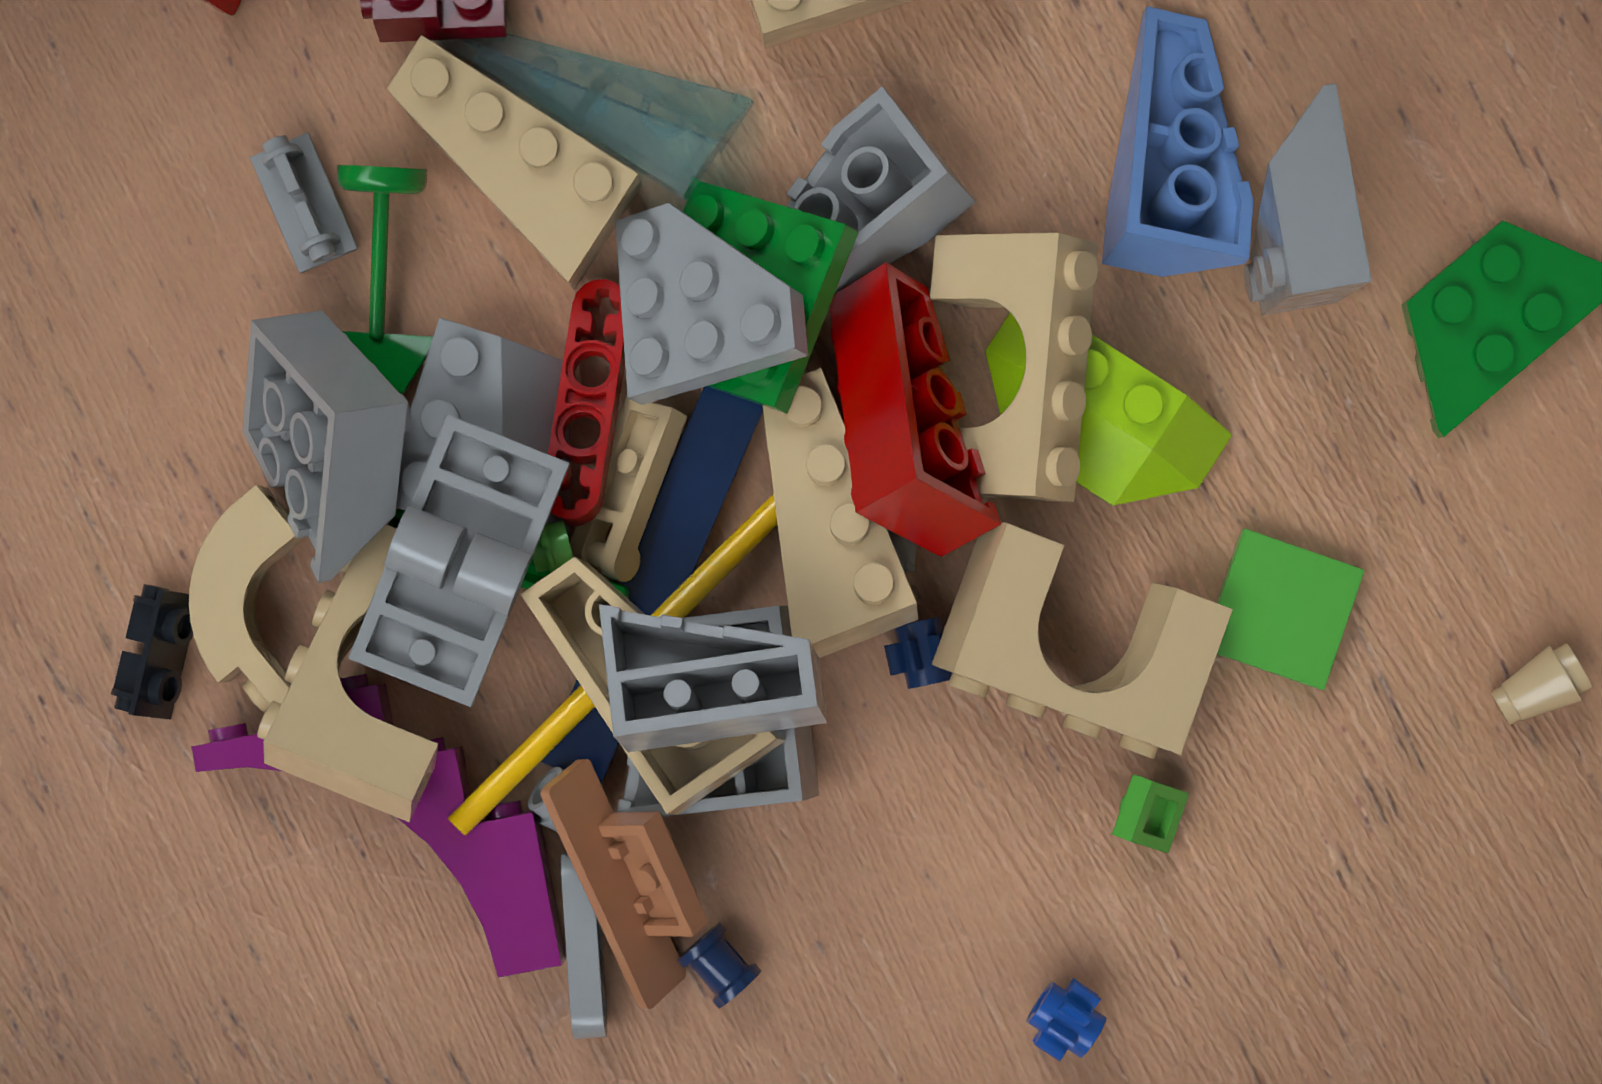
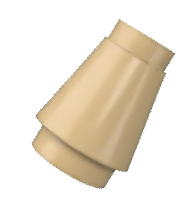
[1490,643,1593,725]

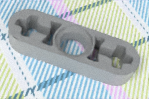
[561,853,607,1039]

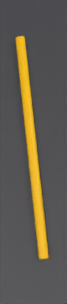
[448,493,778,836]

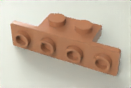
[540,759,709,1009]

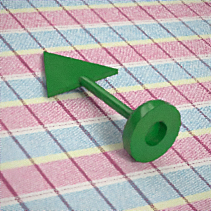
[337,165,433,395]

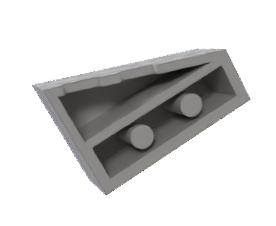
[599,604,827,753]

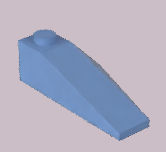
[1102,6,1254,277]

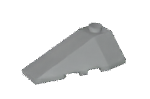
[786,87,976,294]

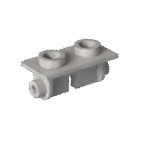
[250,132,358,274]

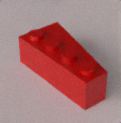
[830,262,1001,557]

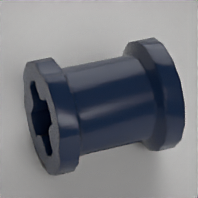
[677,922,762,1009]

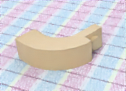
[189,485,306,713]

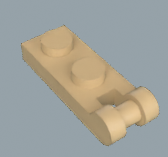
[570,395,687,582]

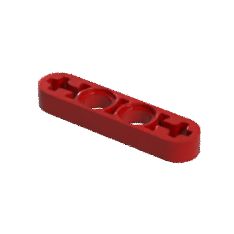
[548,279,625,526]

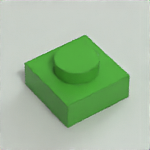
[1112,774,1190,854]

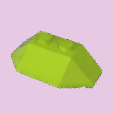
[985,312,1232,506]

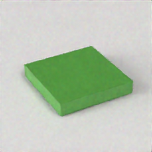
[1216,528,1365,690]

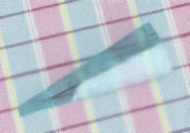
[434,34,754,202]

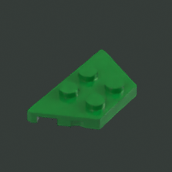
[1401,220,1602,438]

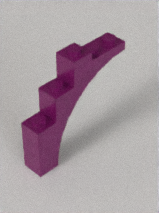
[191,674,567,978]

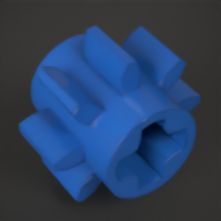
[1026,978,1107,1062]

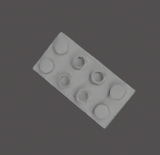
[348,414,570,707]

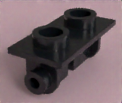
[111,584,194,720]

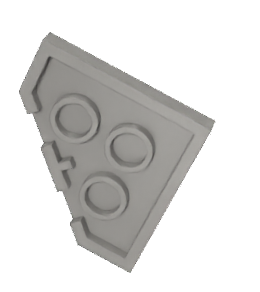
[615,203,808,405]

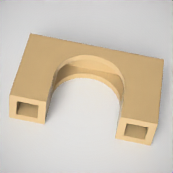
[930,233,1098,502]
[932,522,1233,759]
[257,524,438,823]

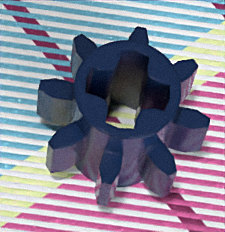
[884,616,952,689]

